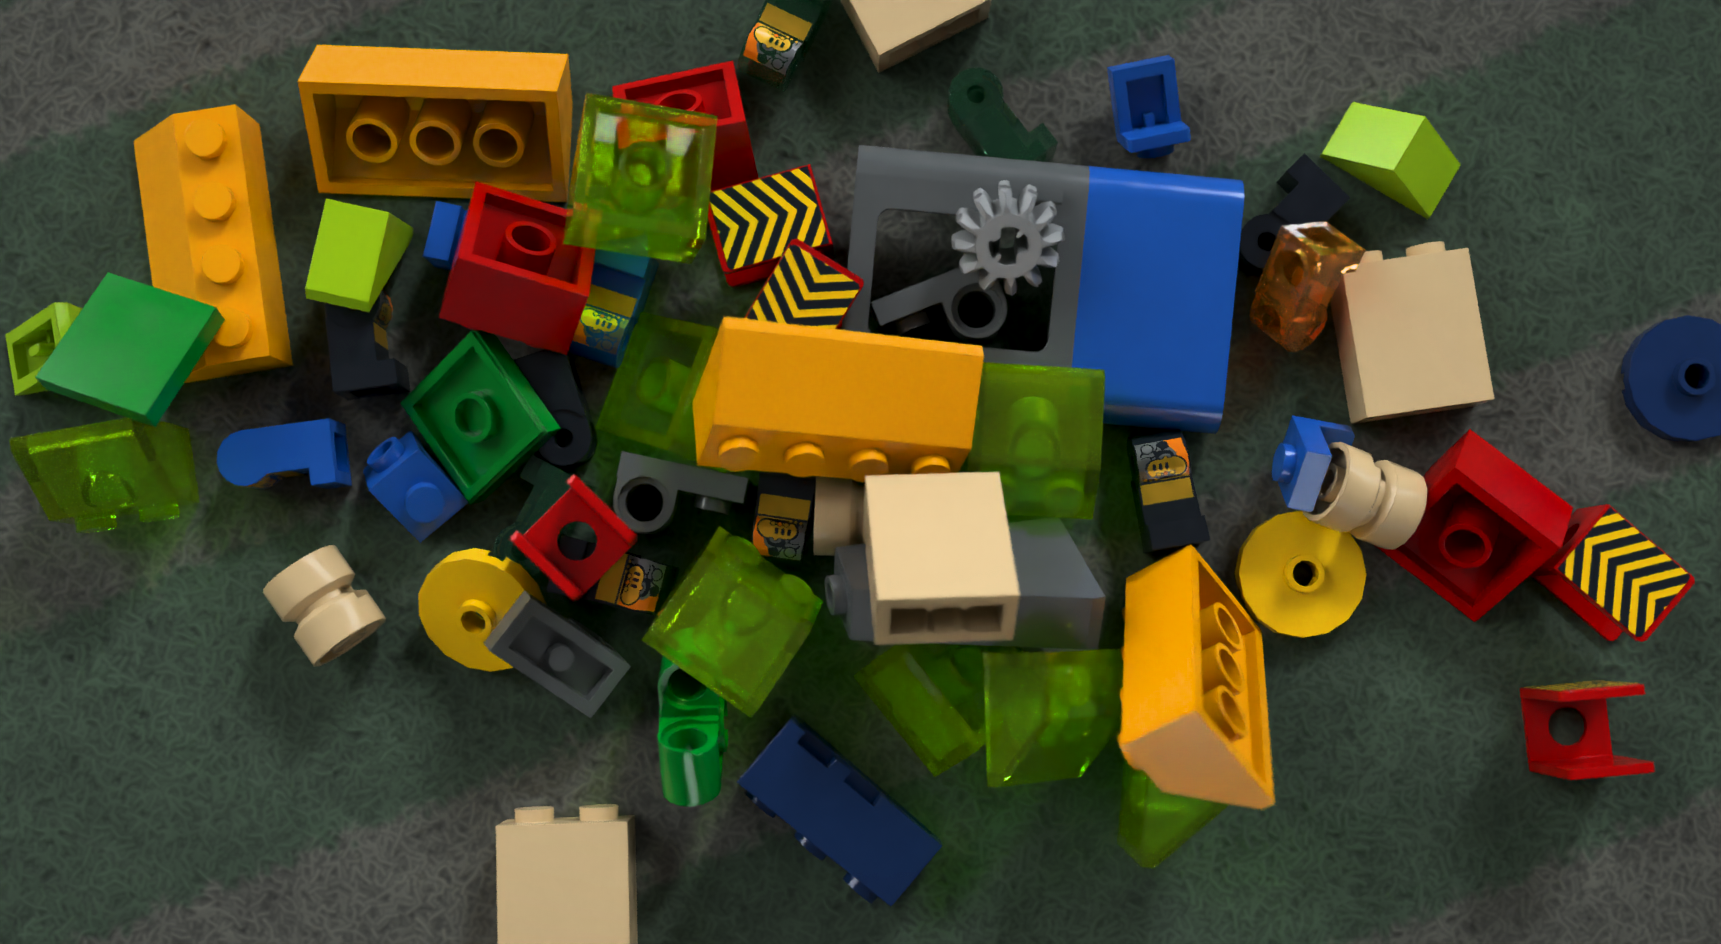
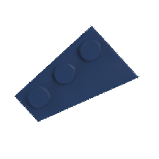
[737,714,942,907]

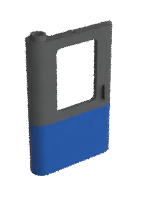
[842,145,1244,434]

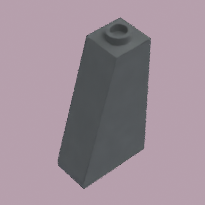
[825,516,1105,650]

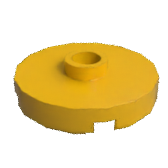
[1235,510,1367,638]
[418,548,546,672]

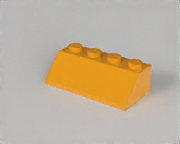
[297,45,573,202]
[134,104,293,383]
[692,317,984,483]
[1118,544,1275,810]

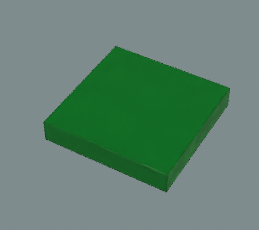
[35,272,225,427]
[400,330,561,505]

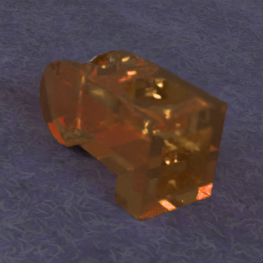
[1250,221,1365,352]

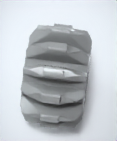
[952,180,1064,296]

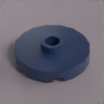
[1621,315,1721,442]

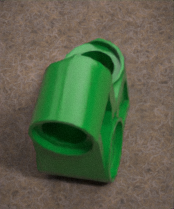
[657,628,728,807]

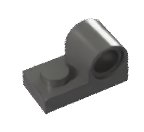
[871,268,1008,346]
[613,451,752,535]
[484,590,631,718]

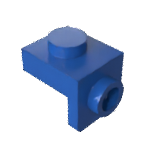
[1107,55,1191,158]
[1272,415,1355,512]
[363,431,468,543]

